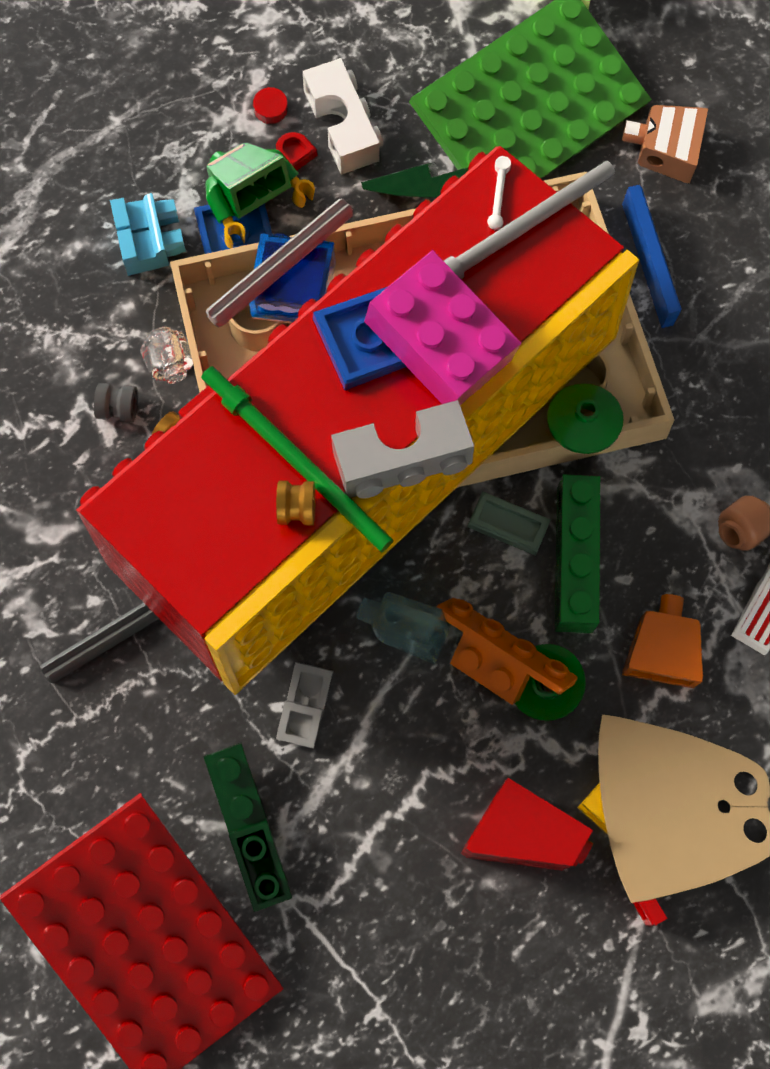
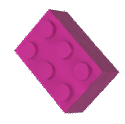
[364,250,521,405]

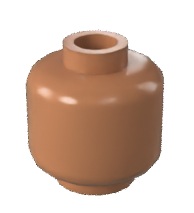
[718,495,770,551]

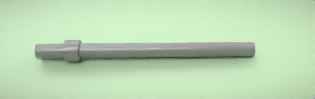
[444,161,615,279]

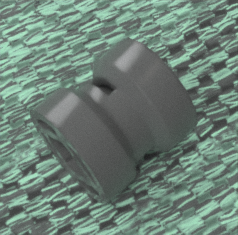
[94,383,138,422]

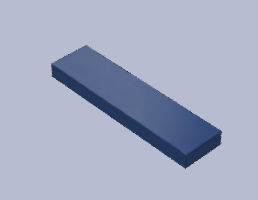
[622,185,682,328]

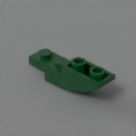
[203,742,292,912]

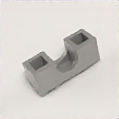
[331,400,474,499]

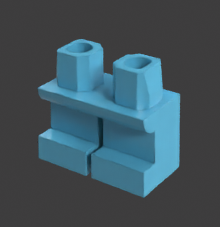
[110,193,186,276]

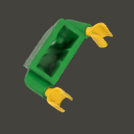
[205,143,315,249]

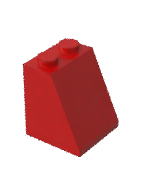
[461,778,593,871]

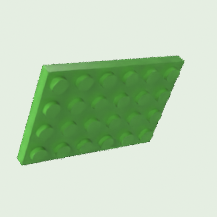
[409,0,652,179]

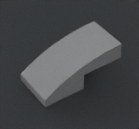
[276,662,334,748]

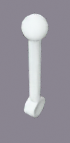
[487,156,511,230]

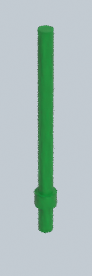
[201,366,393,552]

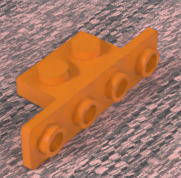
[434,598,578,705]

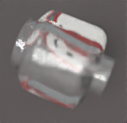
[140,327,193,384]

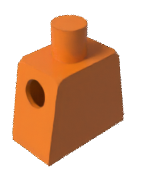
[622,594,703,689]

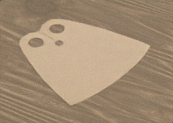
[598,714,770,903]

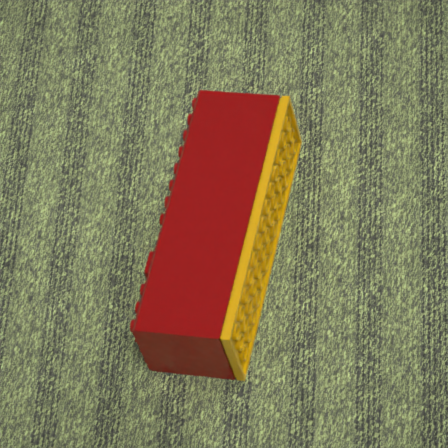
[76,146,639,695]

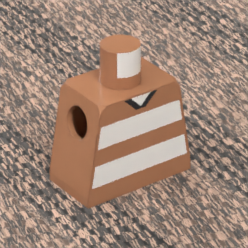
[622,105,708,184]

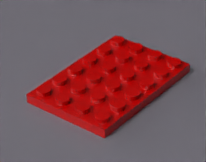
[0,793,284,1069]

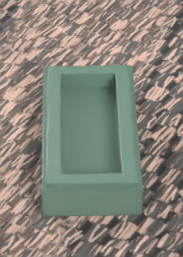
[467,491,551,556]

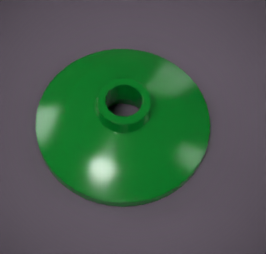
[547,383,624,454]
[515,644,586,721]

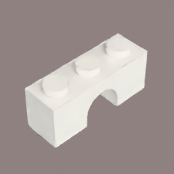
[303,58,383,175]

